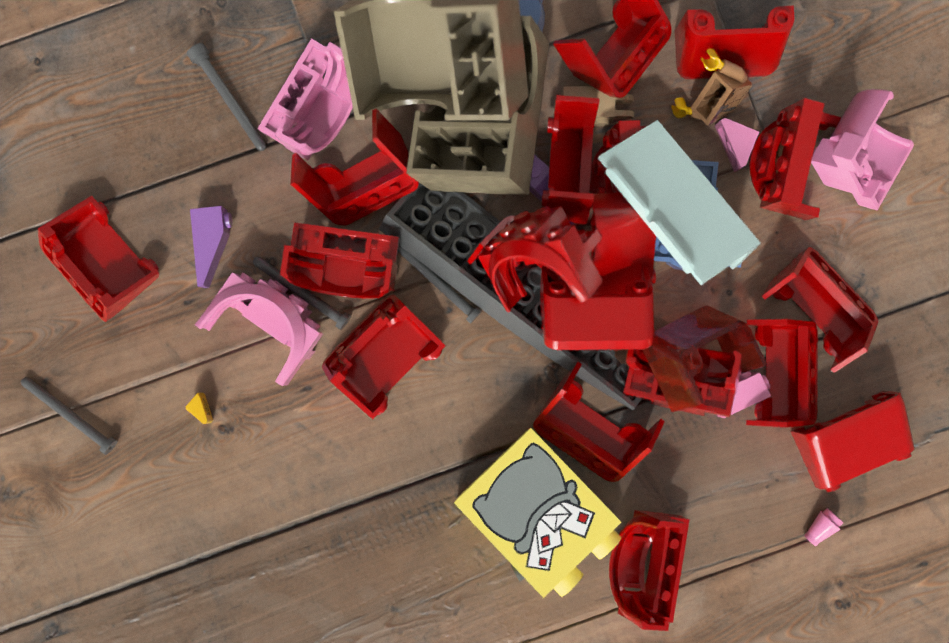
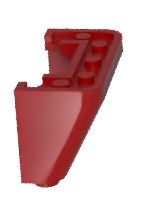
[675,5,794,79]
[591,193,656,294]
[38,195,159,322]
[322,294,446,420]
[791,391,915,492]

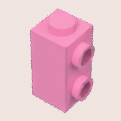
[717,370,771,418]

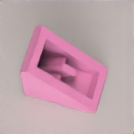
[715,118,759,172]

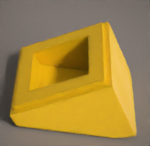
[186,392,213,424]

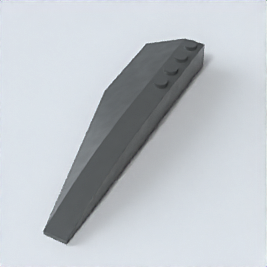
[379,183,641,410]

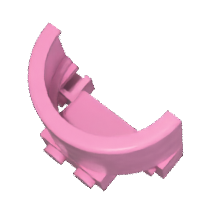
[811,89,914,210]

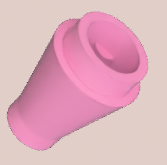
[804,508,843,547]

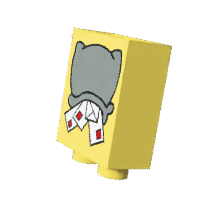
[454,427,622,598]

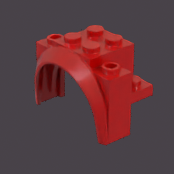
[478,206,603,312]
[280,222,400,299]
[623,337,742,418]

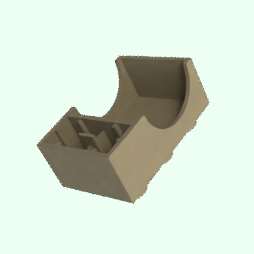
[334,0,529,120]
[406,16,549,196]

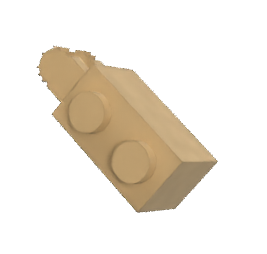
[561,86,634,127]

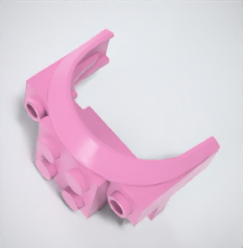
[258,39,353,161]
[195,272,323,386]

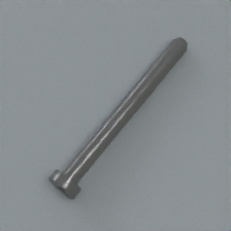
[398,246,482,324]
[253,257,351,330]
[21,377,117,455]

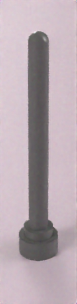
[186,43,266,151]

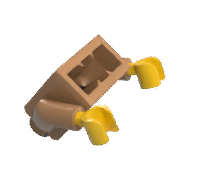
[671,49,752,126]

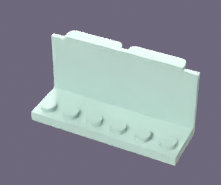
[598,120,760,285]

